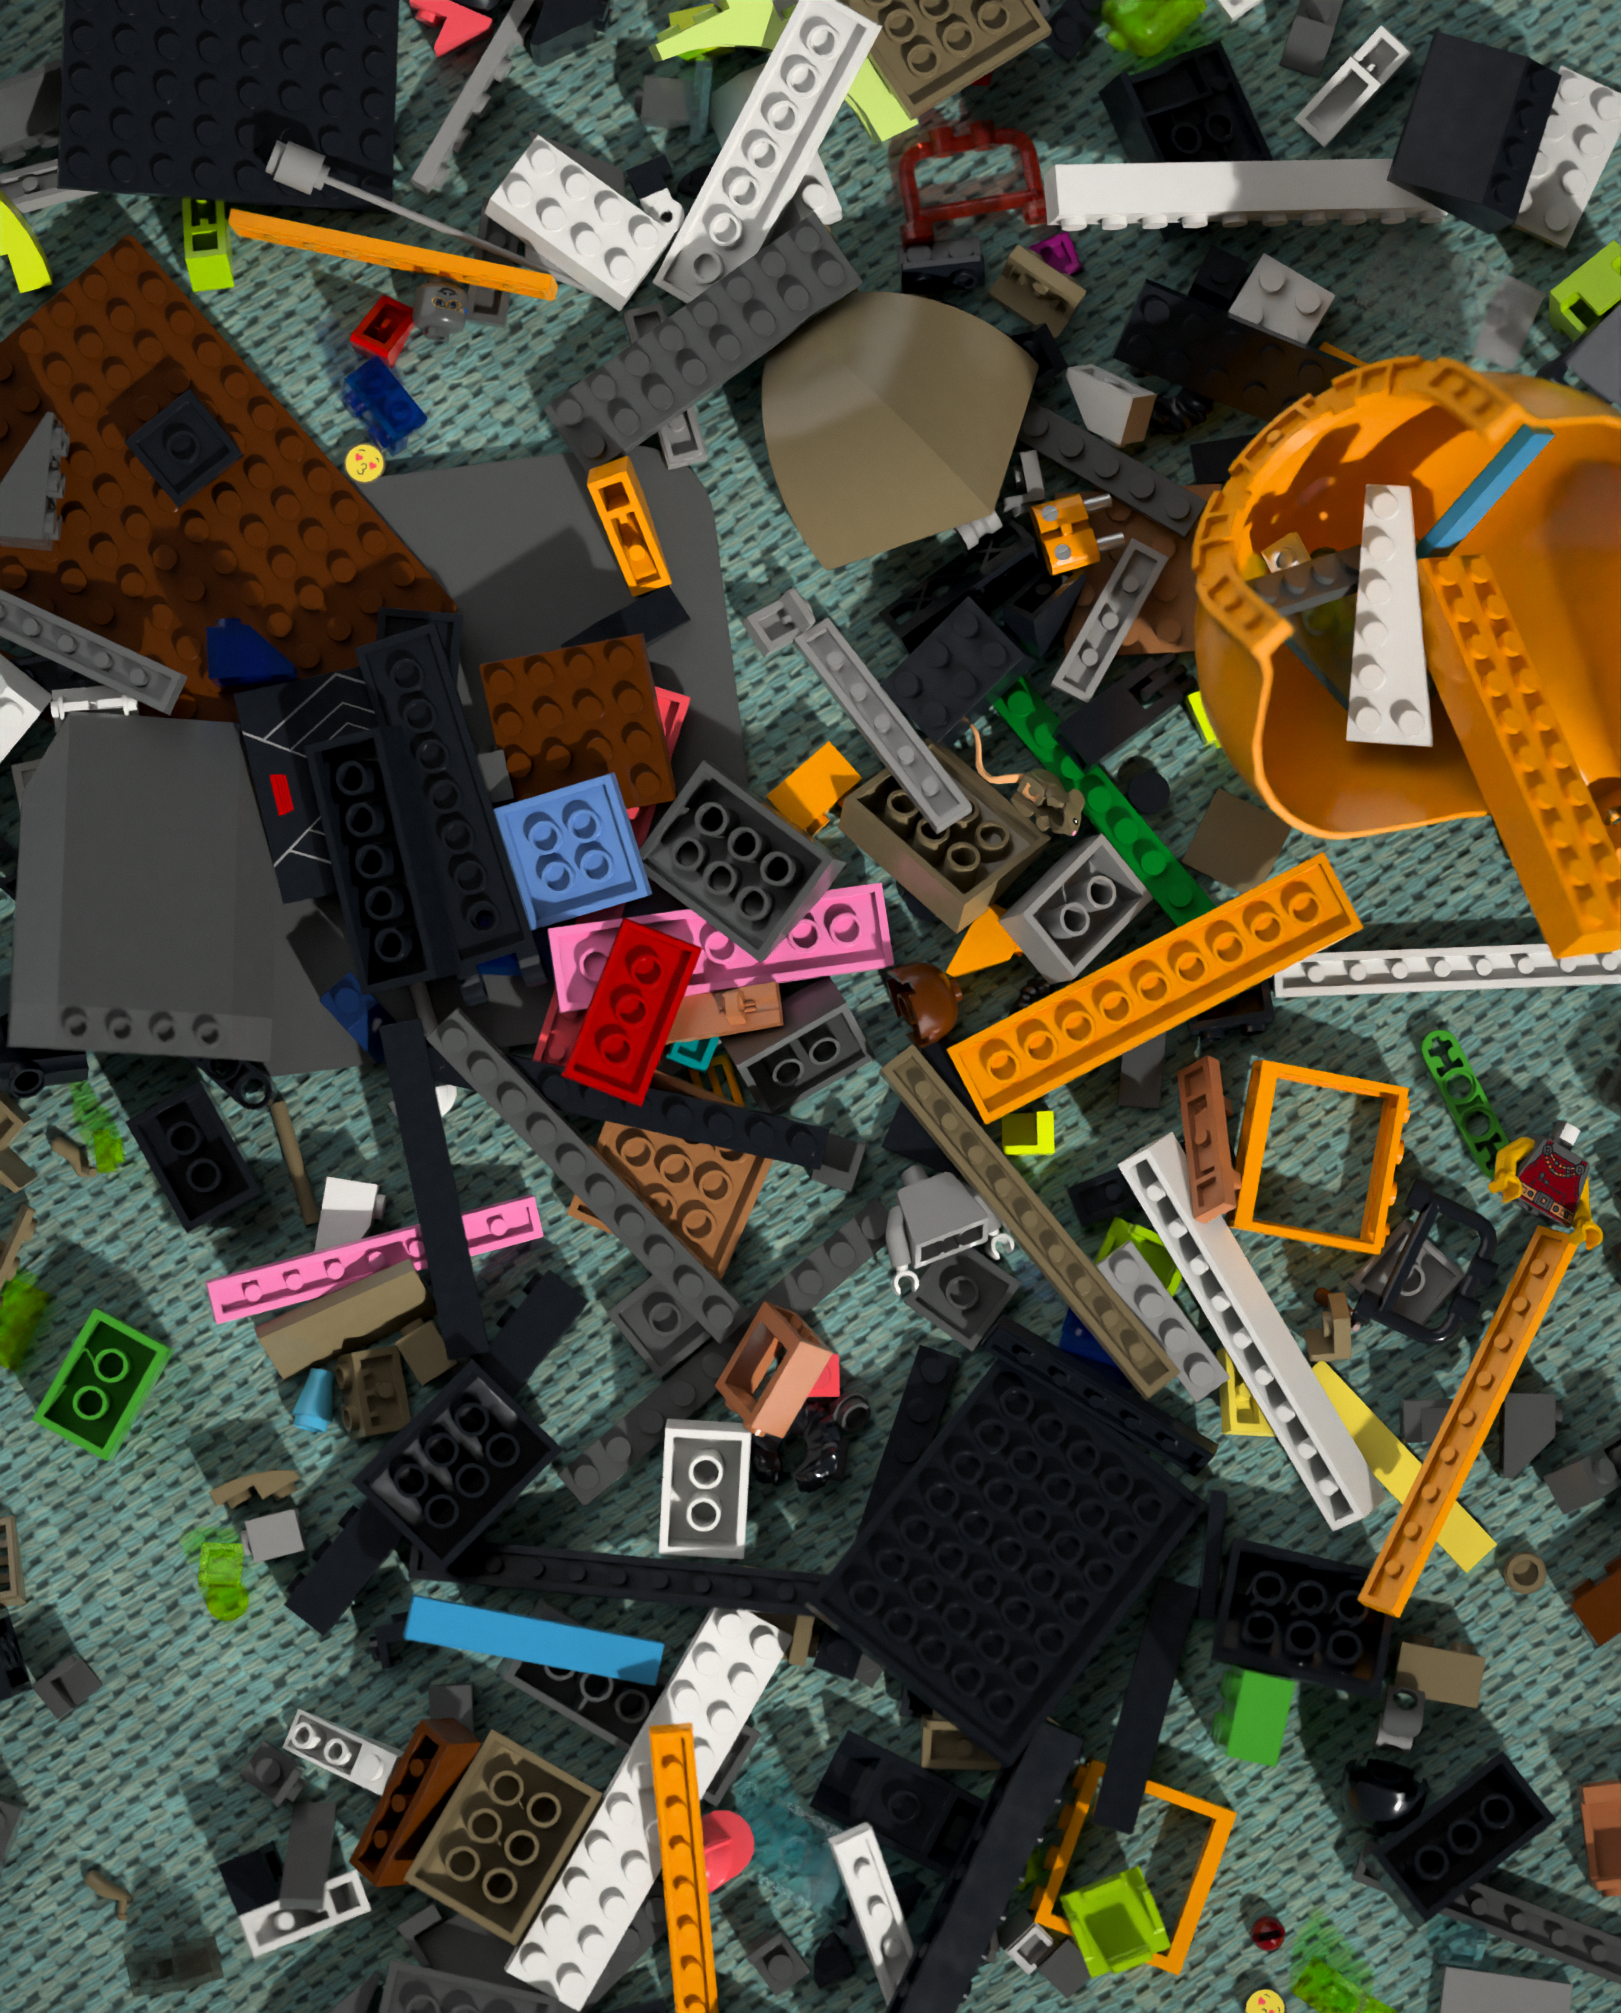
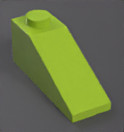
[182,199,235,292]

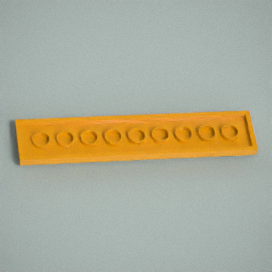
[947,852,1363,1125]

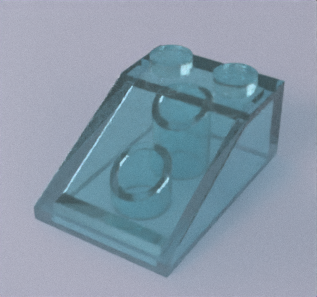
[731,1778,850,1917]

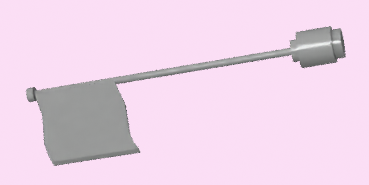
[265,131,625,311]

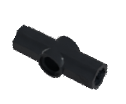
[0,1047,89,1099]

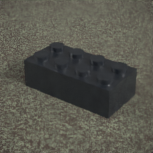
[1362,1751,1556,1929]

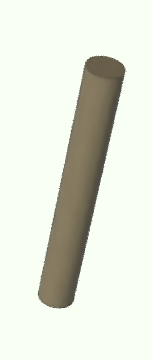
[270,1101,320,1226]

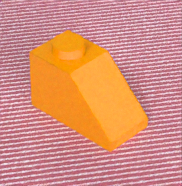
[945,903,1023,978]

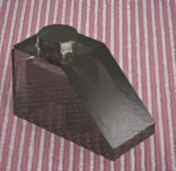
[124,1936,224,1996]

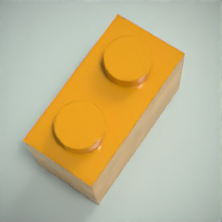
[766,741,862,836]

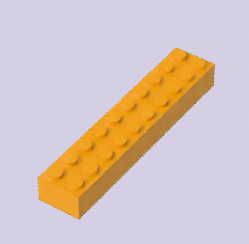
[1417,554,1621,959]

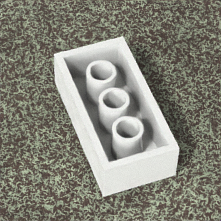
[485,135,674,312]

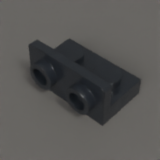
[897,236,985,294]

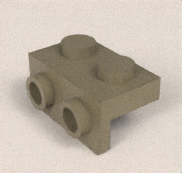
[988,245,1087,340]
[920,1710,1002,1770]

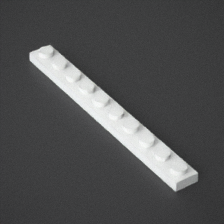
[1273,944,1621,998]

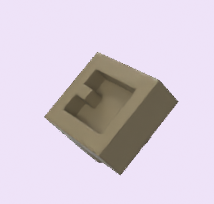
[1304,1292,1351,1362]

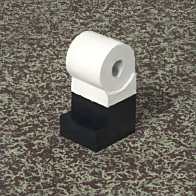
[627,154,685,240]

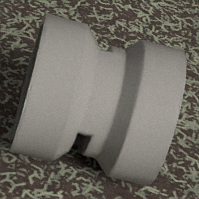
[951,511,1003,550]

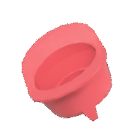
[701,1810,754,1894]

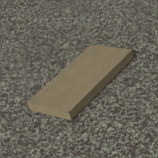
[254,1259,438,1382]

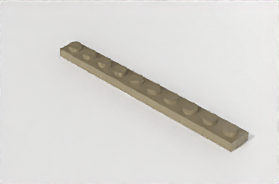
[879,1044,1181,1401]

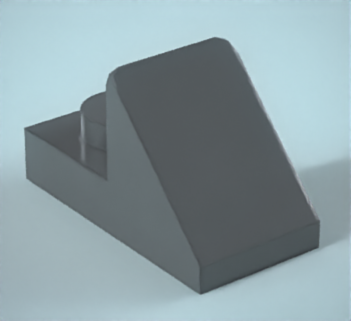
[1279,0,1344,78]

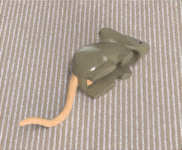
[970,724,1085,836]

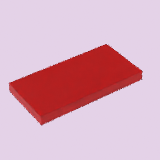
[562,917,702,1107]

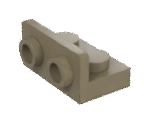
[335,1345,411,1439]

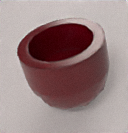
[1251,1916,1286,1951]

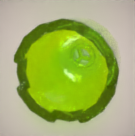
[1101,0,1207,57]

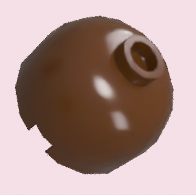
[887,962,963,1049]

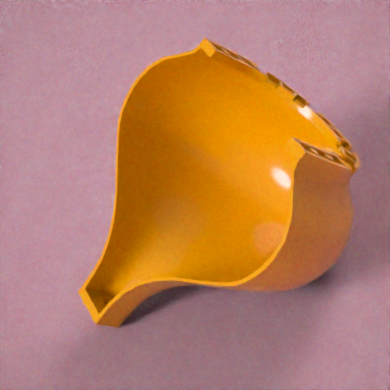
[1192,355,1621,862]

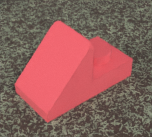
[409,0,494,58]

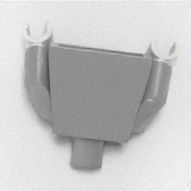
[885,1165,1014,1296]

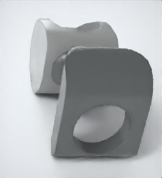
[1372,1684,1425,1756]

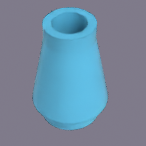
[291,1368,335,1433]

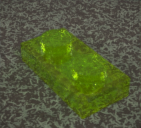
[0,1278,51,1372]

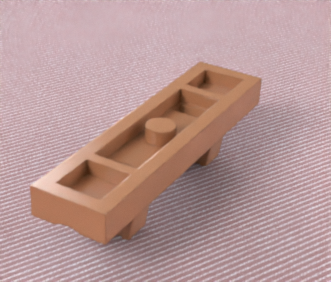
[665,982,784,1045]
[1177,1055,1242,1224]

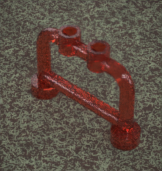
[898,120,1047,245]

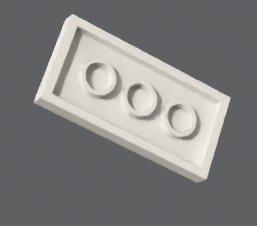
[1510,65,1621,251]

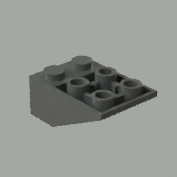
[0,412,70,551]

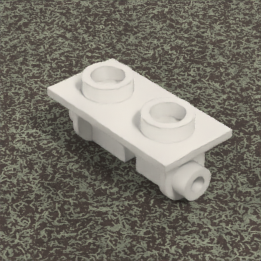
[51,685,140,733]

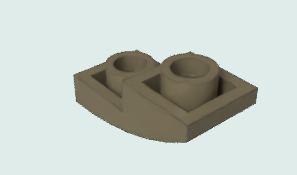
[209,1469,303,1509]

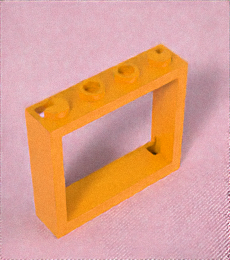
[1225,1060,1411,1255]
[1028,1757,1237,1975]

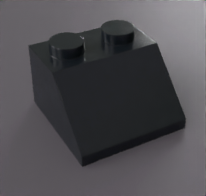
[530,0,613,67]

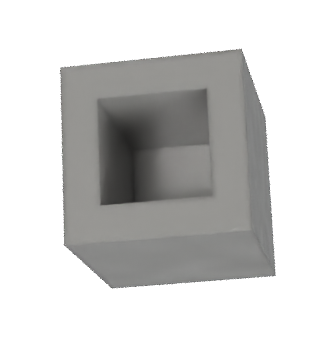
[240,1508,308,1563]

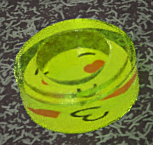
[206,1578,250,1621]

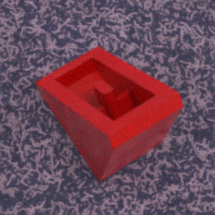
[350,294,414,369]

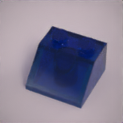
[206,618,300,687]

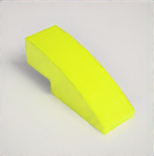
[0,189,53,293]

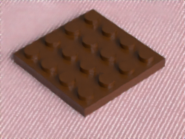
[479,633,678,809]

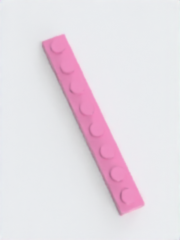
[205,1194,544,1324]

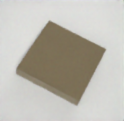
[1180,788,1293,894]

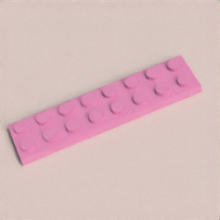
[547,883,894,1014]

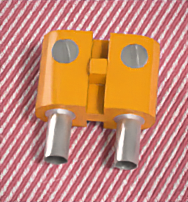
[1030,493,1125,576]

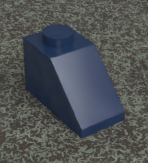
[319,971,398,1065]

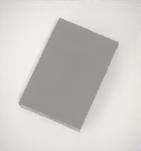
[1438,1965,1573,2013]

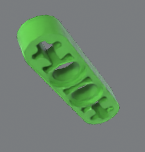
[1419,1030,1510,1180]

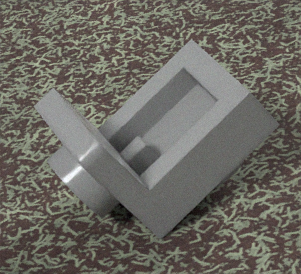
[742,587,815,658]

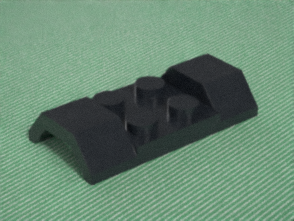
[809,1729,985,1878]

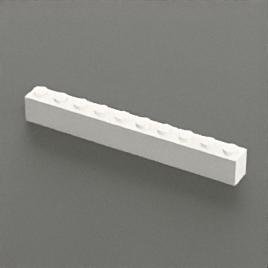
[1043,159,1449,231]
[1118,1132,1387,1532]

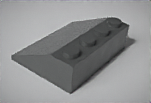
[639,760,847,963]

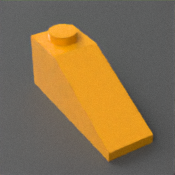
[587,455,672,597]

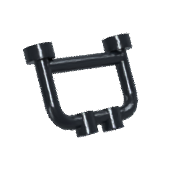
[1351,1175,1499,1345]

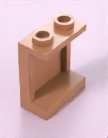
[1577,1779,1621,1896]

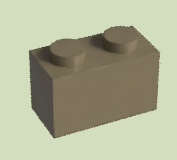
[1390,1634,1486,1708]

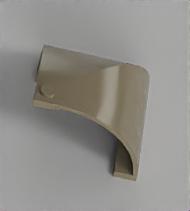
[762,291,1040,571]

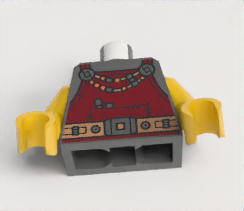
[1487,1120,1603,1251]

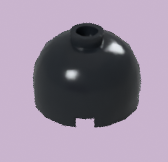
[1341,1758,1429,1836]

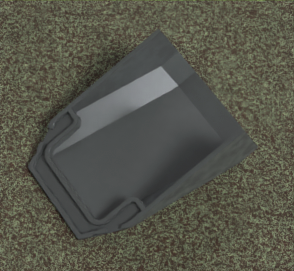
[6,711,276,1062]

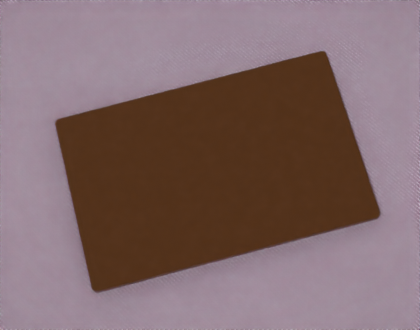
[0,235,457,723]

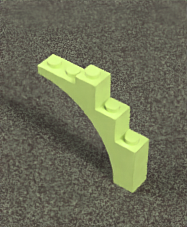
[648,0,919,143]

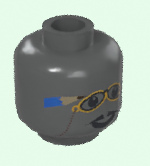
[412,276,468,341]

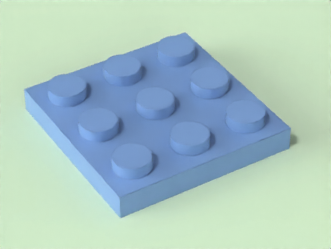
[494,772,652,930]

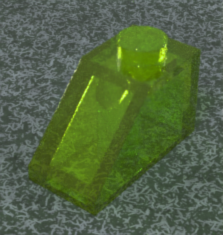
[1291,1956,1398,2013]

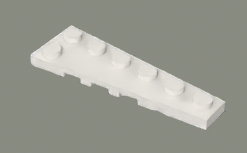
[1346,484,1433,747]

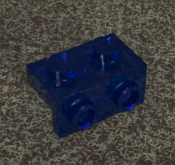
[341,356,427,457]

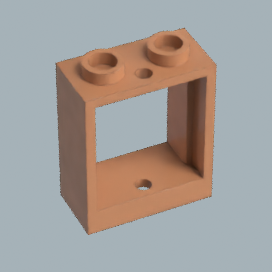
[715,1301,833,1439]

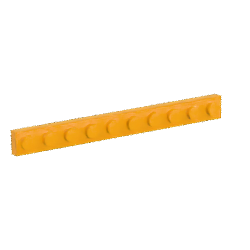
[1357,1225,1578,1618]

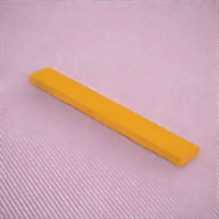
[228,208,558,301]
[649,1722,719,2013]

